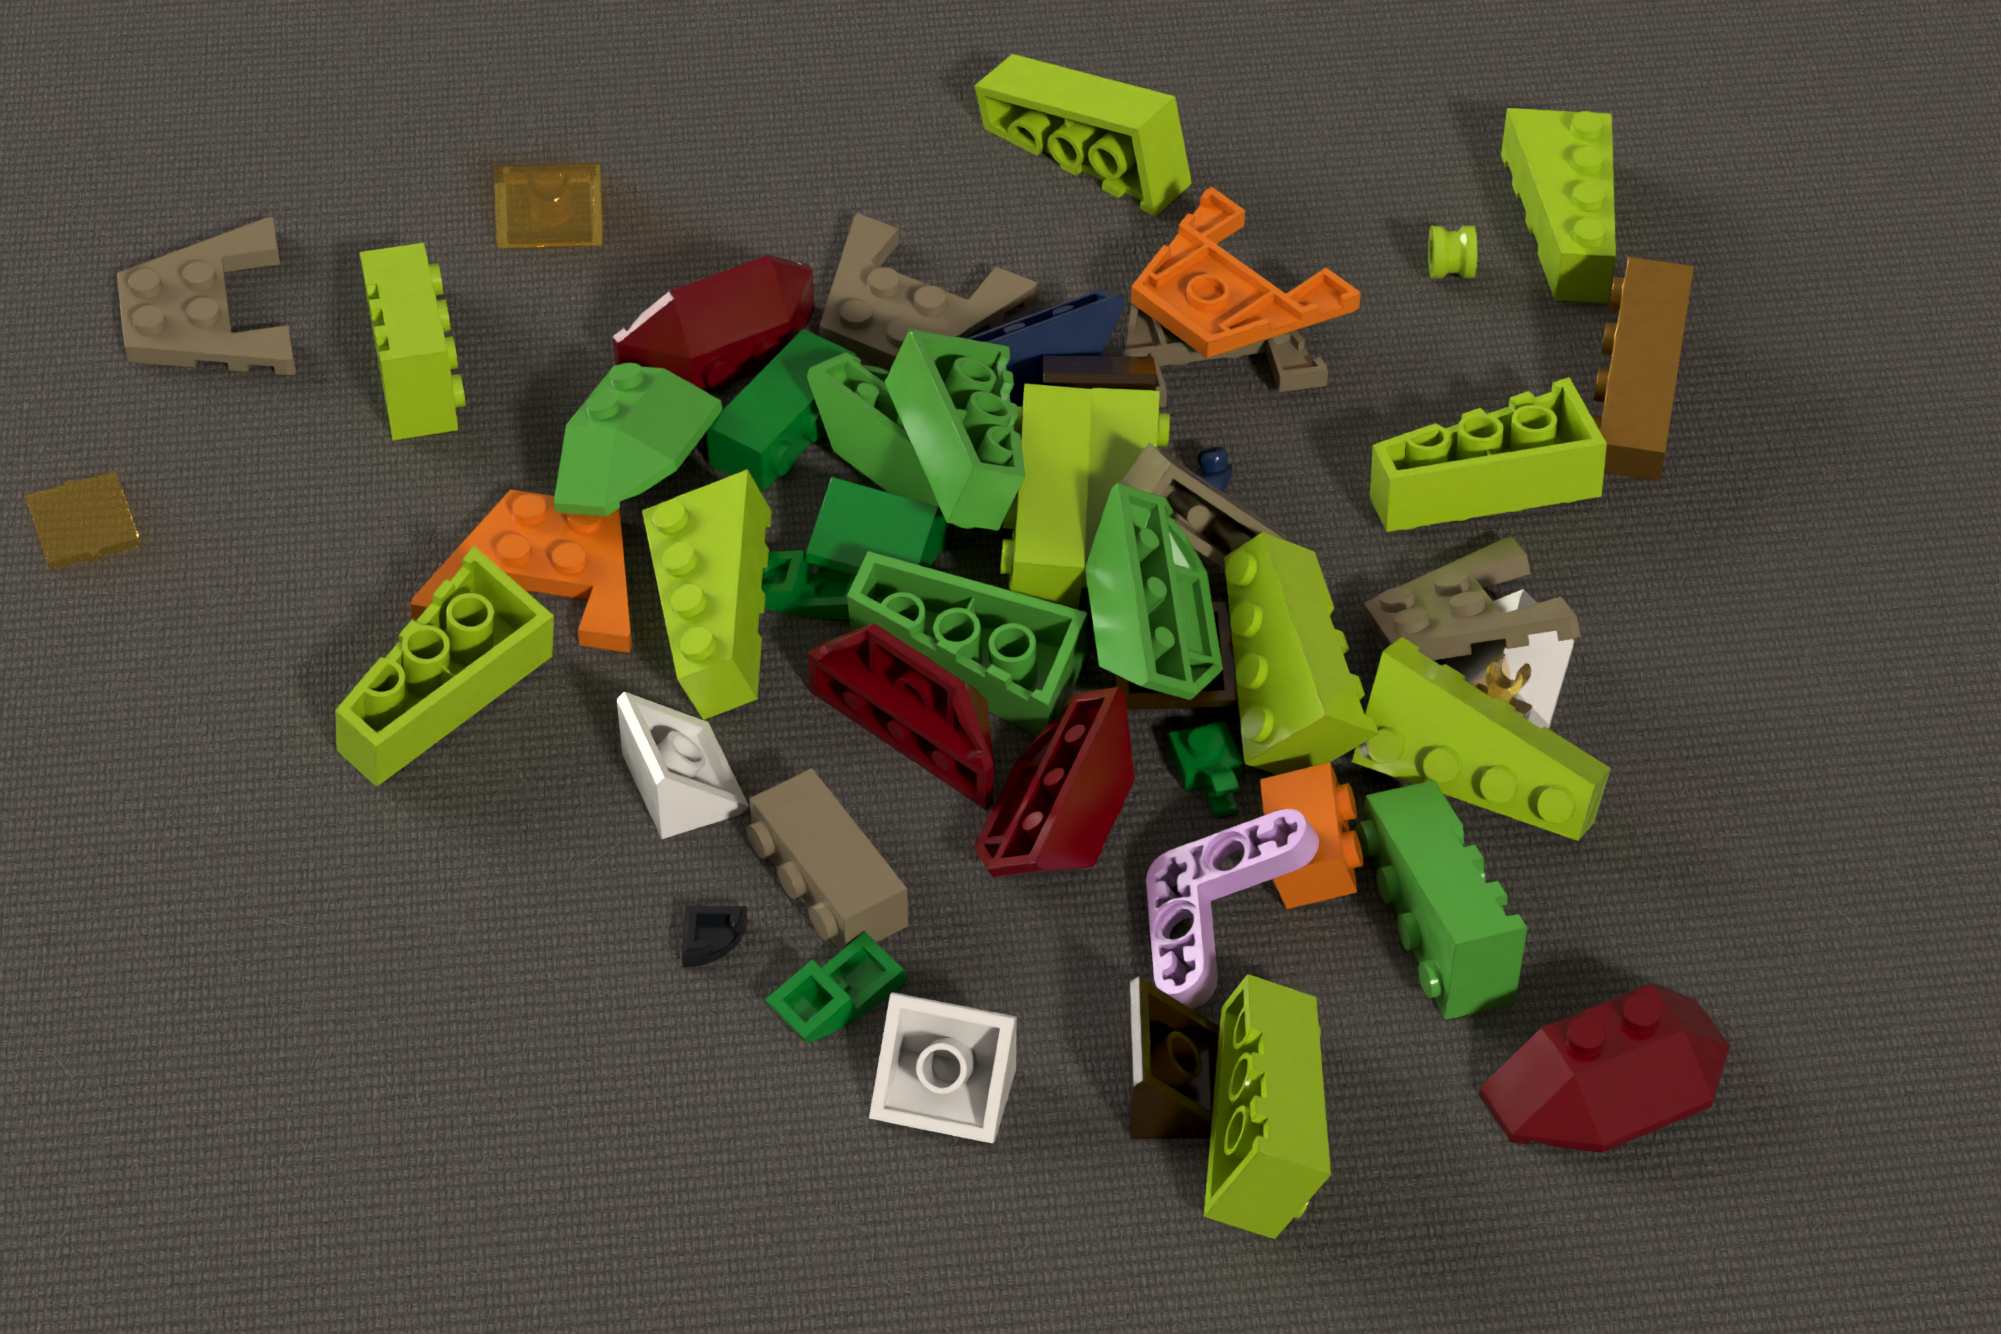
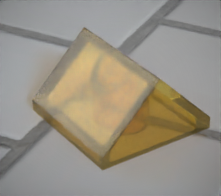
[494,162,605,248]

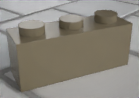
[1121,443,1293,569]
[746,768,908,951]

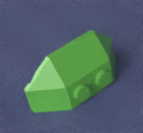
[807,352,940,507]
[554,363,723,517]
[1085,483,1223,700]

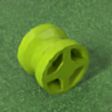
[1428,226,1477,279]

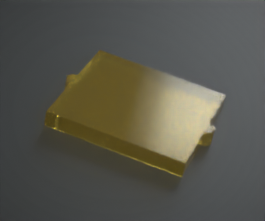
[25,471,141,570]

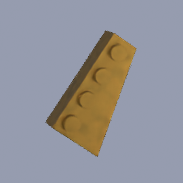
[1591,257,1694,481]

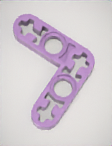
[1146,809,1319,1009]

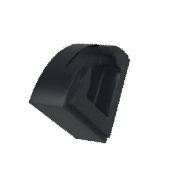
[682,905,748,967]

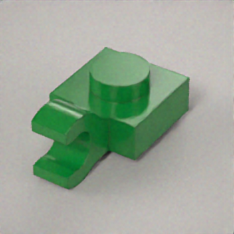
[1168,721,1243,818]

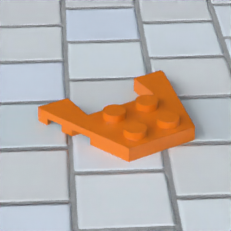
[1131,186,1361,358]
[410,489,632,653]

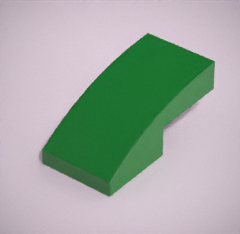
[761,550,856,620]
[765,931,908,1044]

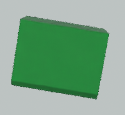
[805,477,953,576]

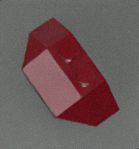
[613,255,815,392]
[808,623,994,810]
[973,687,1135,877]
[1479,984,1730,1153]

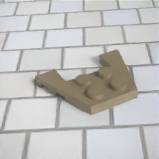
[819,213,1038,369]
[117,217,296,375]
[1123,278,1328,408]
[1363,536,1581,660]

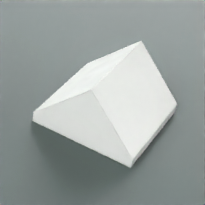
[1445,589,1574,729]
[617,692,749,839]
[869,992,1017,1143]

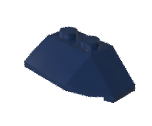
[966,289,1125,407]

